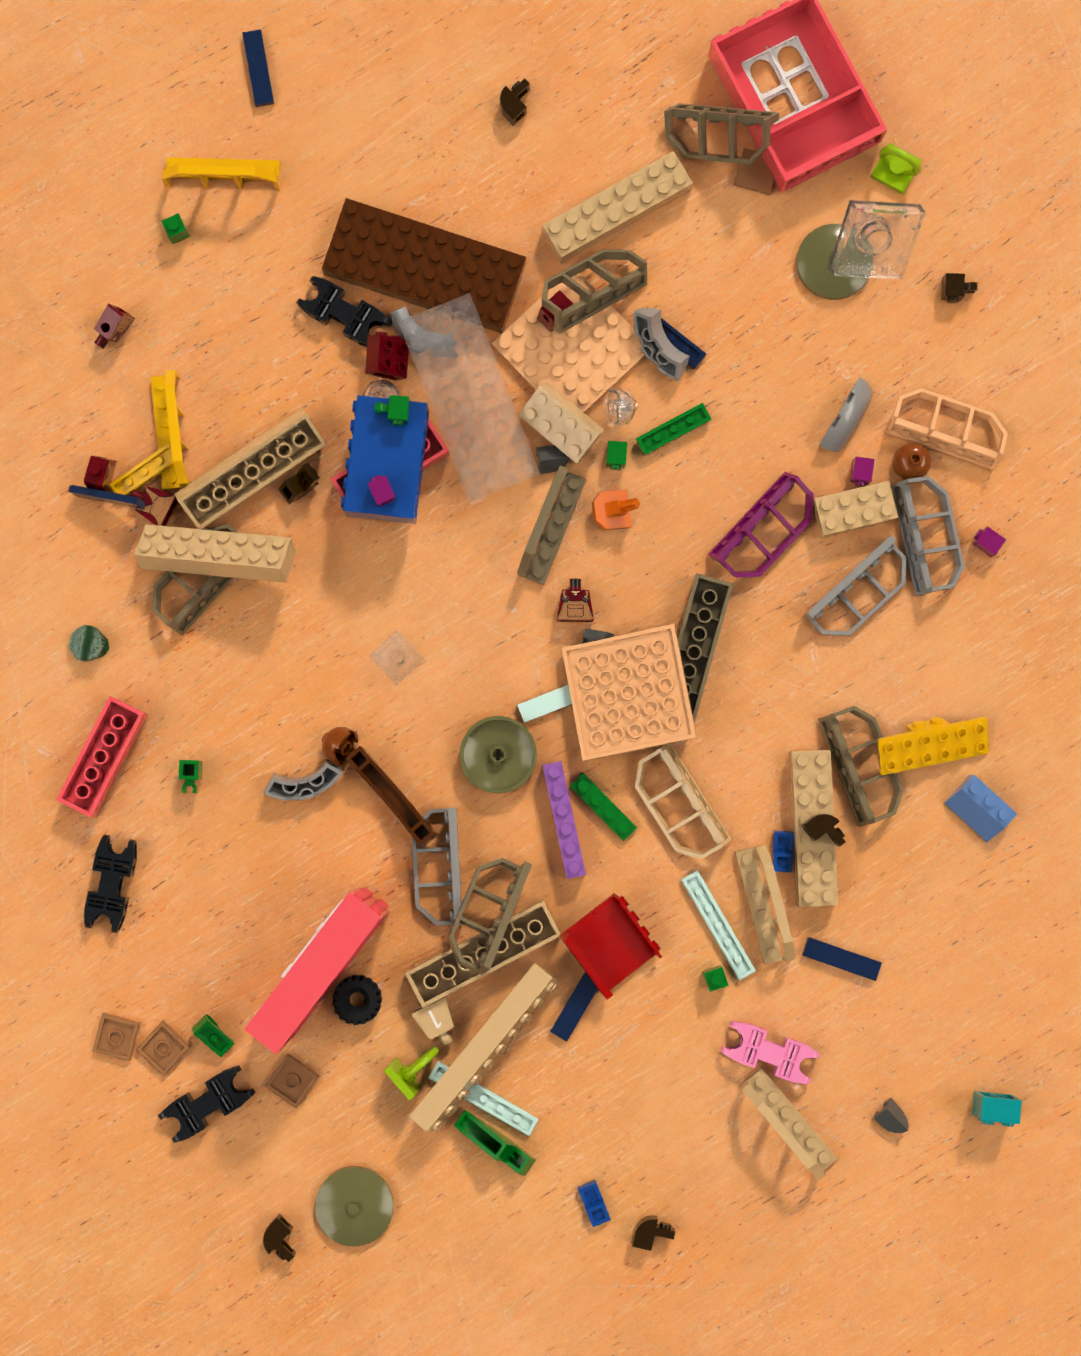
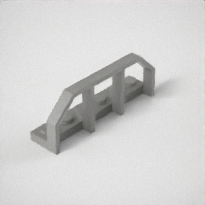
[891,476,965,596]
[803,535,906,636]
[412,808,463,925]

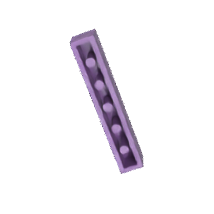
[542,761,586,879]

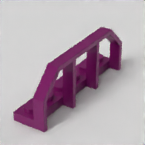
[708,472,814,578]

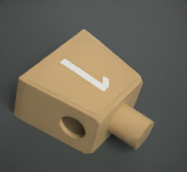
[412,996,455,1046]

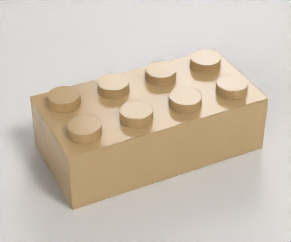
[518,382,605,464]
[813,481,898,538]

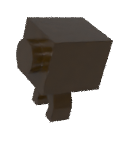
[941,273,977,303]

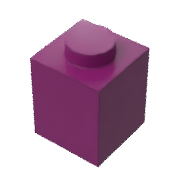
[850,456,875,487]
[368,475,397,508]
[973,526,1006,557]

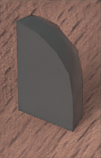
[536,446,570,474]
[583,629,614,643]
[873,1098,909,1133]

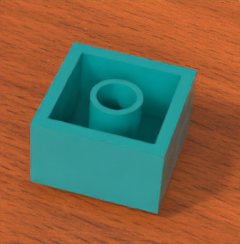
[972,1091,1022,1127]

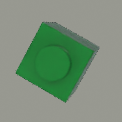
[161,213,190,244]
[606,441,627,470]
[702,965,729,992]

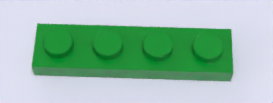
[635,403,712,456]
[570,773,637,841]

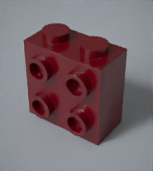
[365,332,409,381]

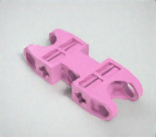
[720,1021,820,1084]

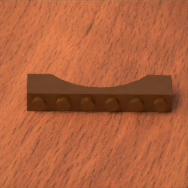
[346,746,438,847]

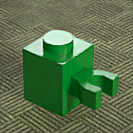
[375,395,410,426]
[178,760,202,794]

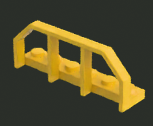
[162,157,281,190]
[151,370,191,490]

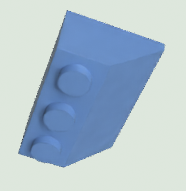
[944,775,1017,842]

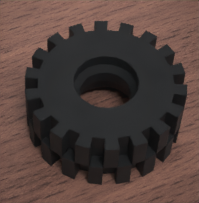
[332,975,382,1025]

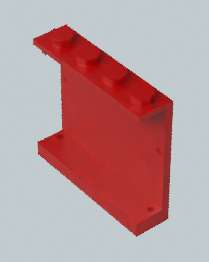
[559,893,662,1000]

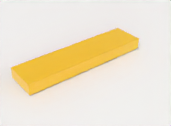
[109,442,173,495]

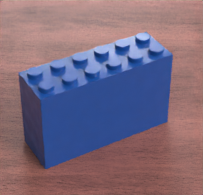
[341,395,429,524]

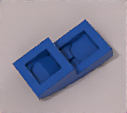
[772,830,794,873]
[578,1180,611,1227]

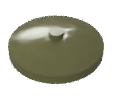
[796,224,873,300]
[460,716,537,793]
[315,1166,394,1247]

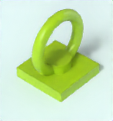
[870,143,922,195]
[384,1047,439,1101]

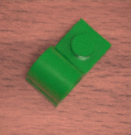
[192,1014,235,1057]

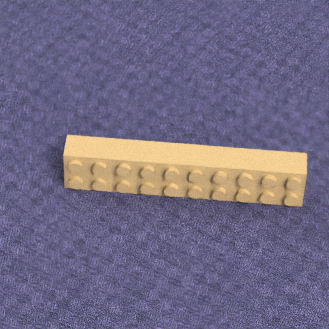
[409,963,558,1132]

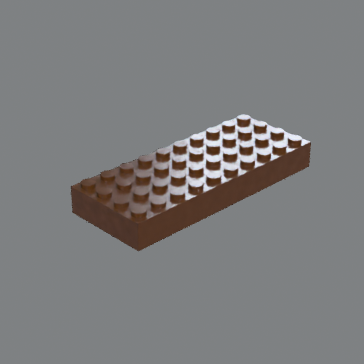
[322,198,526,333]

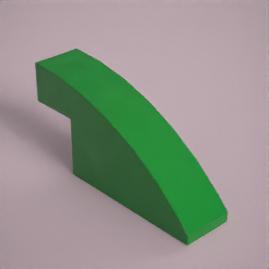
[454,1110,536,1176]

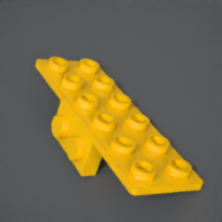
[877,717,989,775]

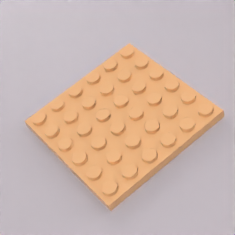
[492,273,645,413]
[562,624,697,761]

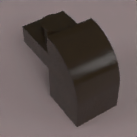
[500,78,530,126]
[278,462,320,505]
[801,814,846,847]
[263,1214,296,1262]
[631,1215,675,1251]

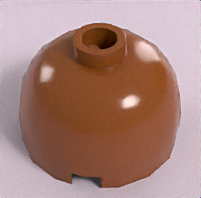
[892,443,932,480]
[322,727,358,766]

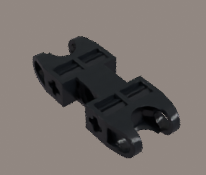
[296,276,392,347]
[84,834,137,933]
[158,1065,256,1143]

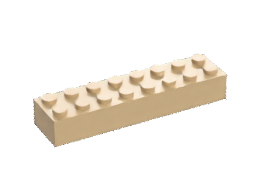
[542,151,693,263]
[175,408,327,529]
[134,524,296,583]
[789,750,838,907]
[405,900,561,1008]

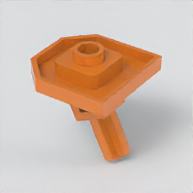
[592,490,640,530]

